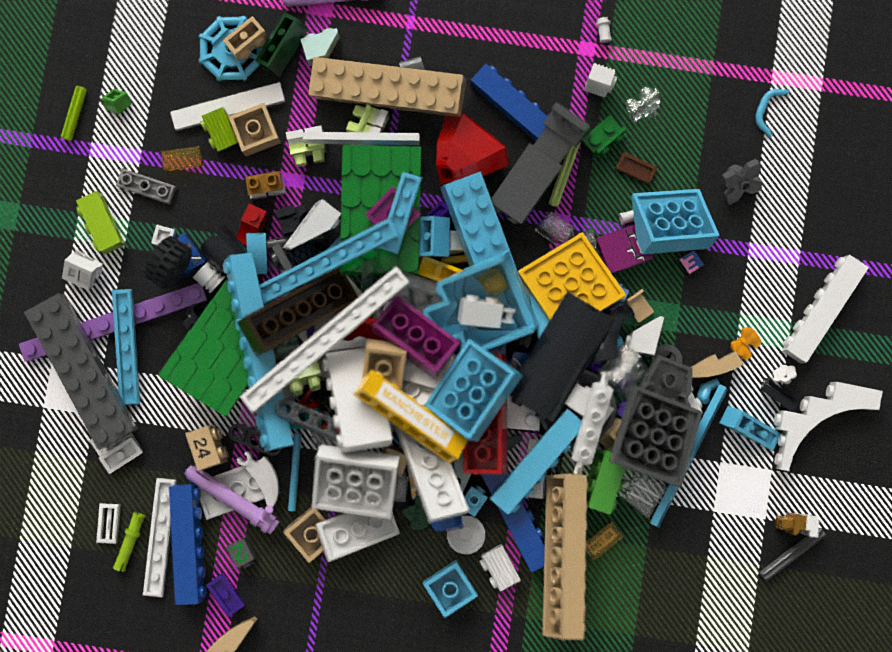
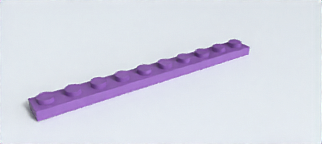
[19,283,208,362]

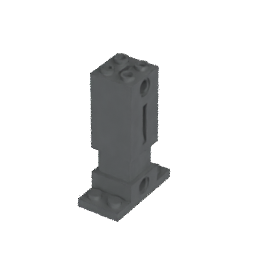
[491,102,590,225]

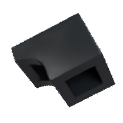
[275,204,308,237]

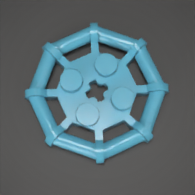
[198,16,264,81]

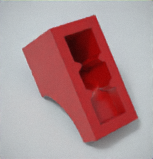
[236,203,270,246]

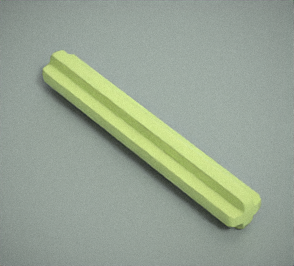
[549,143,580,207]

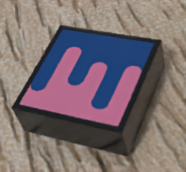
[677,250,705,276]

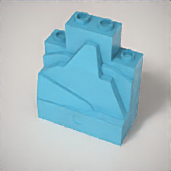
[423,251,539,350]

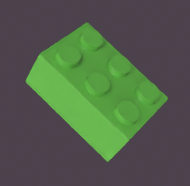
[586,448,628,515]

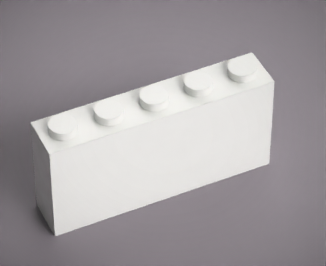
[322,347,392,453]

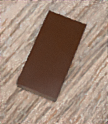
[615,152,658,186]

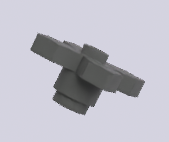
[722,159,762,205]

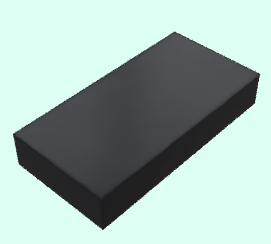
[760,378,797,412]

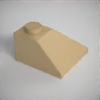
[362,339,406,389]

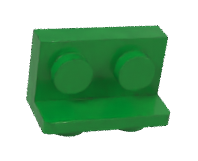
[581,115,626,158]

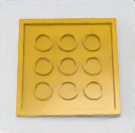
[518,232,626,321]

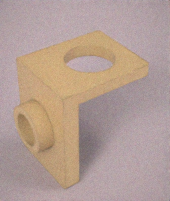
[624,289,654,323]

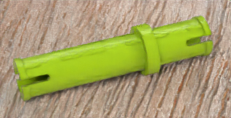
[113,512,145,572]

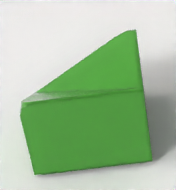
[101,88,131,114]

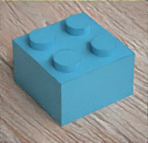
[423,560,478,618]

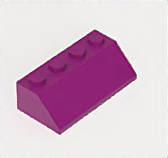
[372,295,460,380]

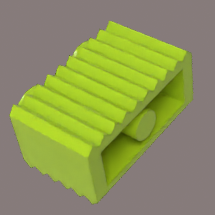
[200,107,238,152]

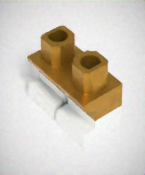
[245,171,286,200]
[775,512,819,537]

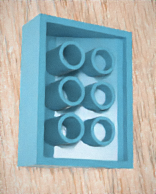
[631,189,720,254]
[424,339,523,441]

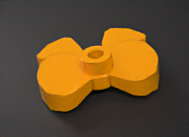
[730,327,761,359]

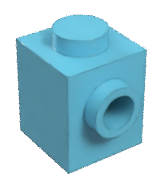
[464,485,488,517]

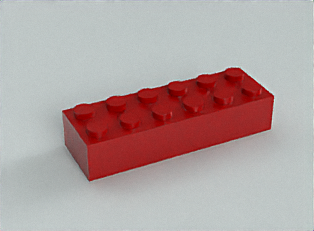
[463,353,507,474]

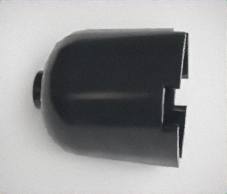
[198,225,247,274]

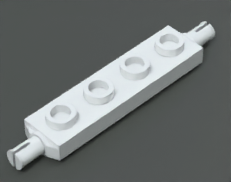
[571,371,613,475]

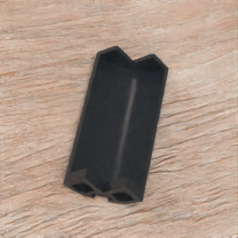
[509,291,615,422]

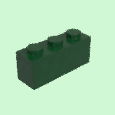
[255,12,309,77]

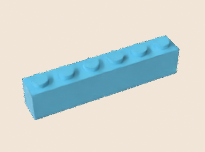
[490,409,582,515]

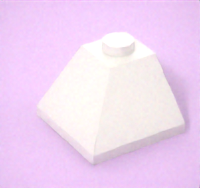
[624,316,664,357]

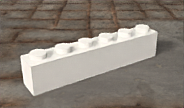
[782,254,869,364]

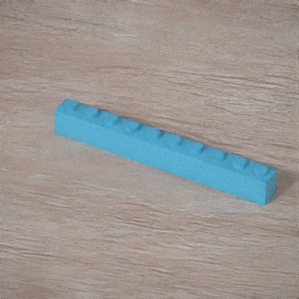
[223,253,294,452]

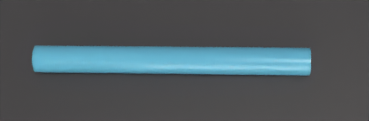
[288,433,302,511]

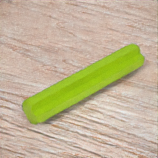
[61,86,87,141]

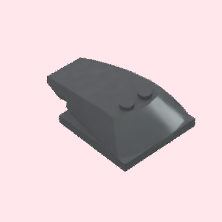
[609,355,703,487]

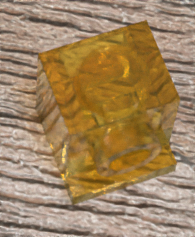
[478,268,509,296]

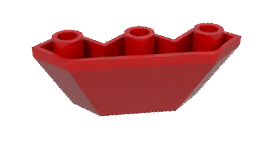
[436,113,509,184]

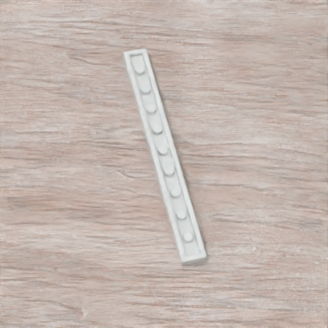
[240,267,410,412]

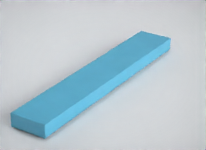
[112,289,140,405]

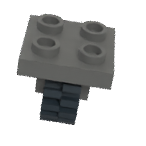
[271,242,319,274]

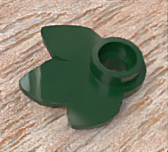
[402,495,430,530]

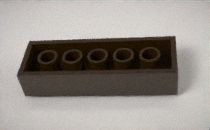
[237,267,358,357]

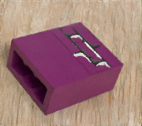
[595,224,654,274]

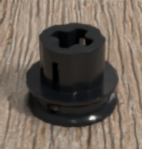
[182,304,205,331]

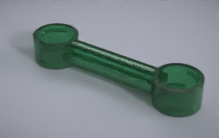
[359,248,379,318]

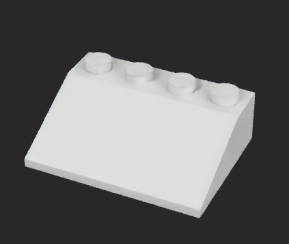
[312,444,400,519]

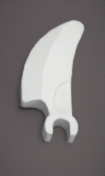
[237,451,279,507]

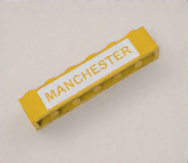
[353,370,468,463]

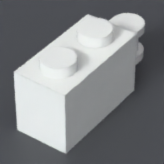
[457,294,516,328]

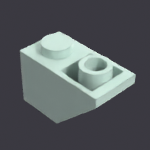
[301,28,339,66]

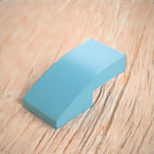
[246,233,267,274]

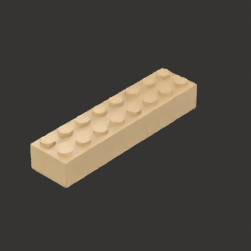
[308,57,466,117]
[543,474,588,639]

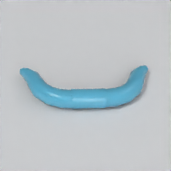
[755,89,790,138]

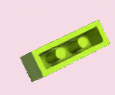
[76,191,126,254]

